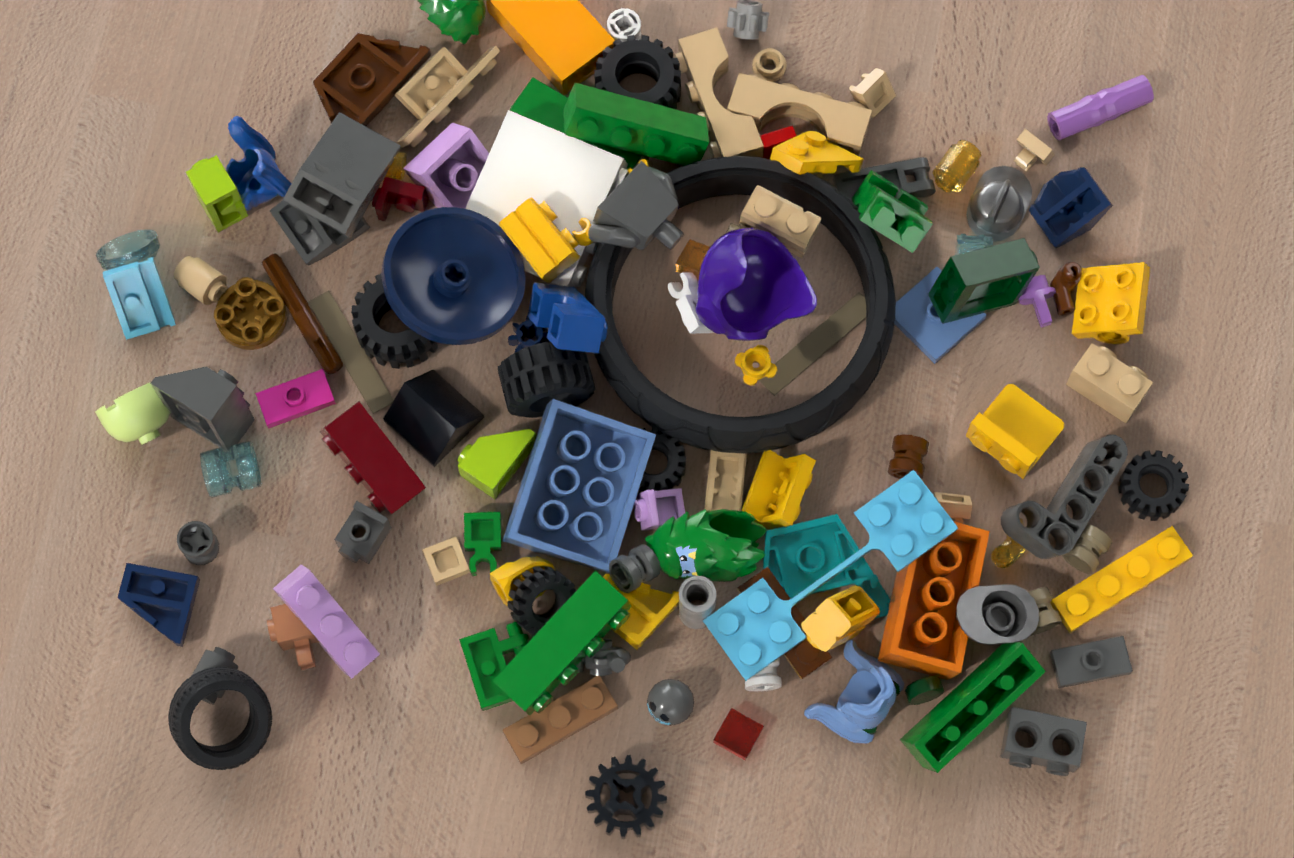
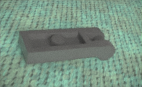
[833,157,936,202]

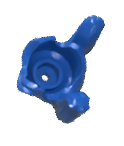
[226,116,292,211]

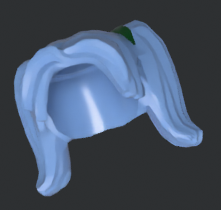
[804,640,904,744]

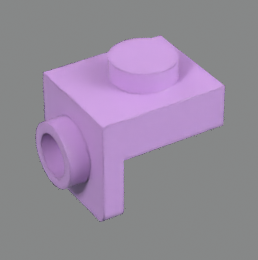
[634,488,685,531]

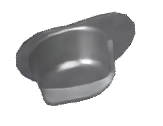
[966,166,1032,242]
[956,584,1039,645]

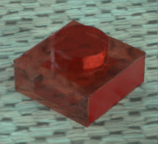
[713,708,764,761]

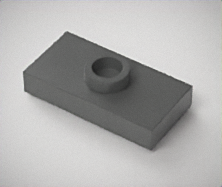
[1050,636,1133,688]

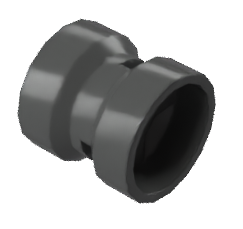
[177,521,219,565]
[609,544,661,593]

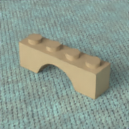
[674,27,764,158]
[727,73,872,157]

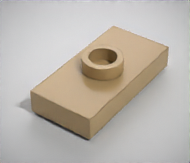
[704,450,747,511]

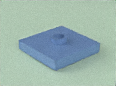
[894,267,987,364]

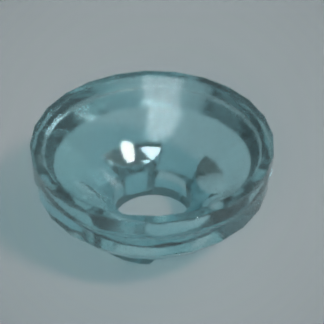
[96,230,160,271]

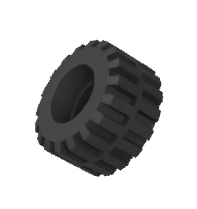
[594,35,681,109]
[351,274,438,369]
[498,342,596,418]

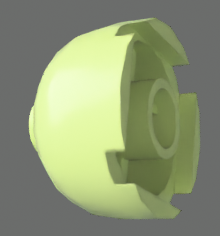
[95,382,170,445]

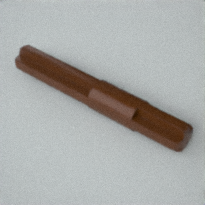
[262,253,343,375]

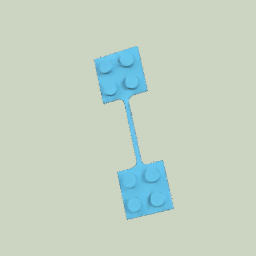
[703,470,958,681]

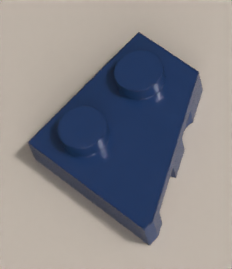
[117,563,200,647]

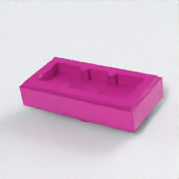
[255,369,336,429]

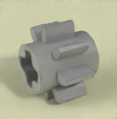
[727,0,769,40]

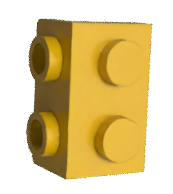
[741,450,816,530]

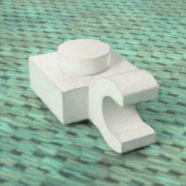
[668,272,714,334]

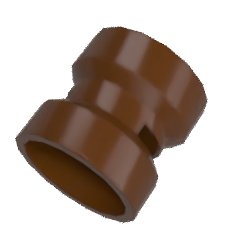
[888,434,929,479]

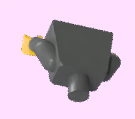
[572,159,684,250]

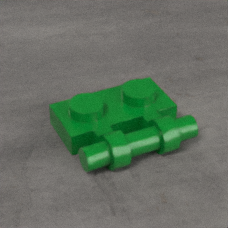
[459,622,530,711]

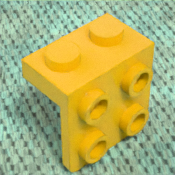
[966,384,1064,479]

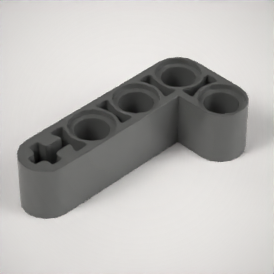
[1001,435,1128,559]

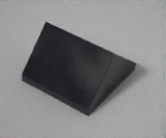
[383,370,484,467]

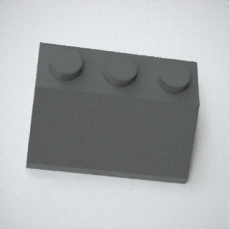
[150,366,255,454]

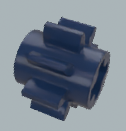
[508,316,550,352]

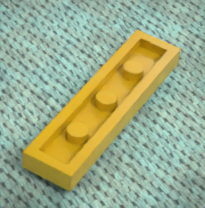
[1050,526,1193,634]

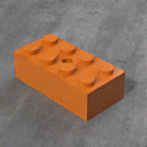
[878,521,990,680]

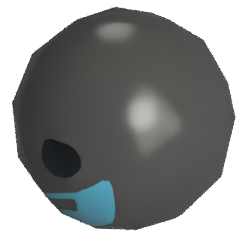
[647,679,694,726]

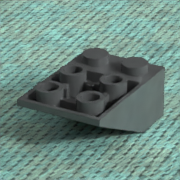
[283,112,401,238]

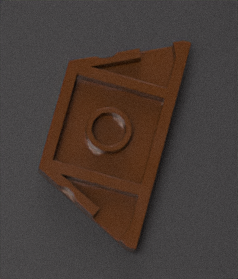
[313,33,431,126]

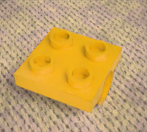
[1071,262,1150,344]

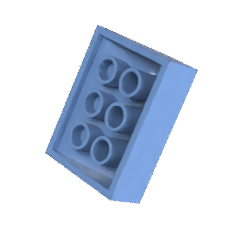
[502,399,656,573]

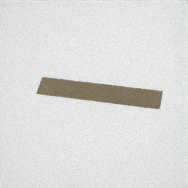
[308,291,394,414]
[759,292,866,396]

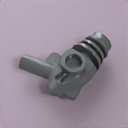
[576,639,631,676]

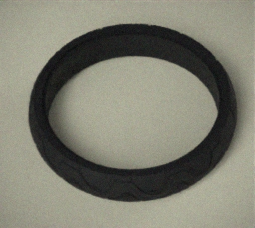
[585,156,896,454]

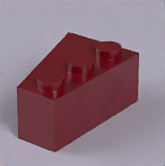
[320,401,426,515]

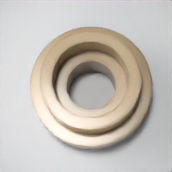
[752,48,787,82]

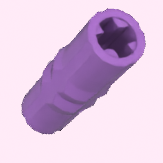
[1047,75,1154,140]

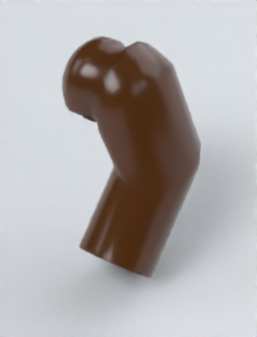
[1050,262,1082,316]

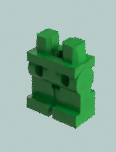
[851,170,933,253]

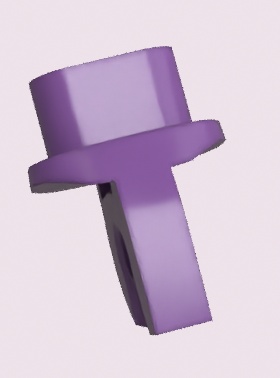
[1019,275,1056,327]

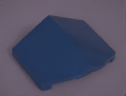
[1029,167,1113,248]

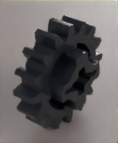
[585,755,667,839]

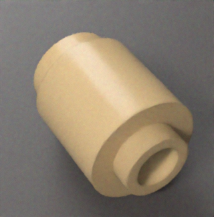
[174,256,227,305]

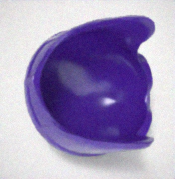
[695,228,817,341]

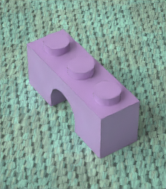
[273,564,380,679]

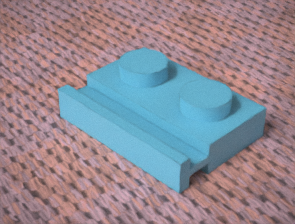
[103,257,176,340]

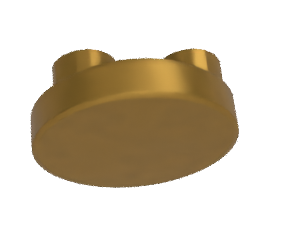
[214,277,287,350]

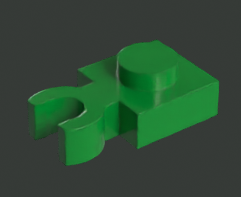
[464,512,502,576]

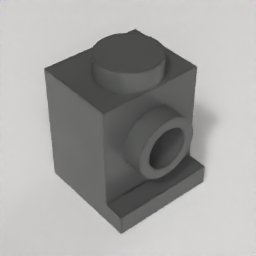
[334,501,392,564]

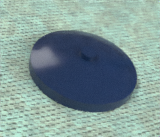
[381,207,526,345]

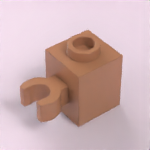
[267,604,319,670]

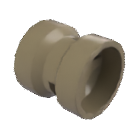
[1062,524,1113,574]
[1028,587,1062,636]

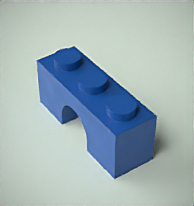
[527,282,607,353]

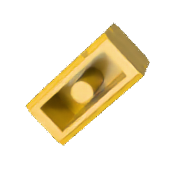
[499,197,581,283]
[801,585,880,652]

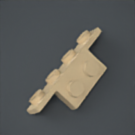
[394,46,500,149]

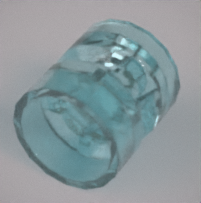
[200,441,261,498]

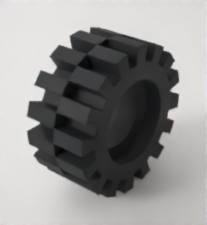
[639,427,686,492]
[1118,450,1189,521]
[508,566,577,636]

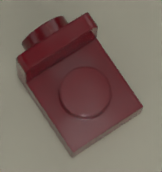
[372,177,429,222]

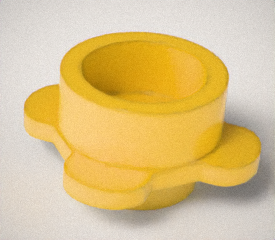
[735,345,777,386]

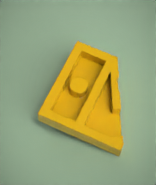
[770,131,864,174]
[603,573,679,650]

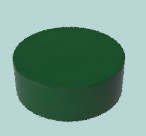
[905,676,944,705]

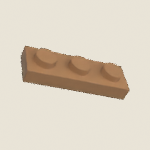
[502,676,618,764]

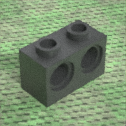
[1000,707,1087,776]

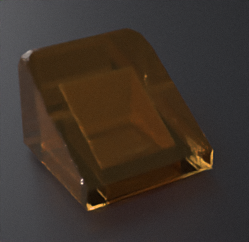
[676,239,710,281]

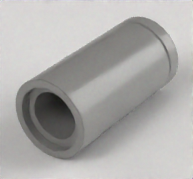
[679,576,716,629]

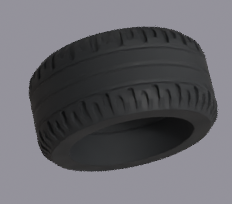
[168,667,272,770]

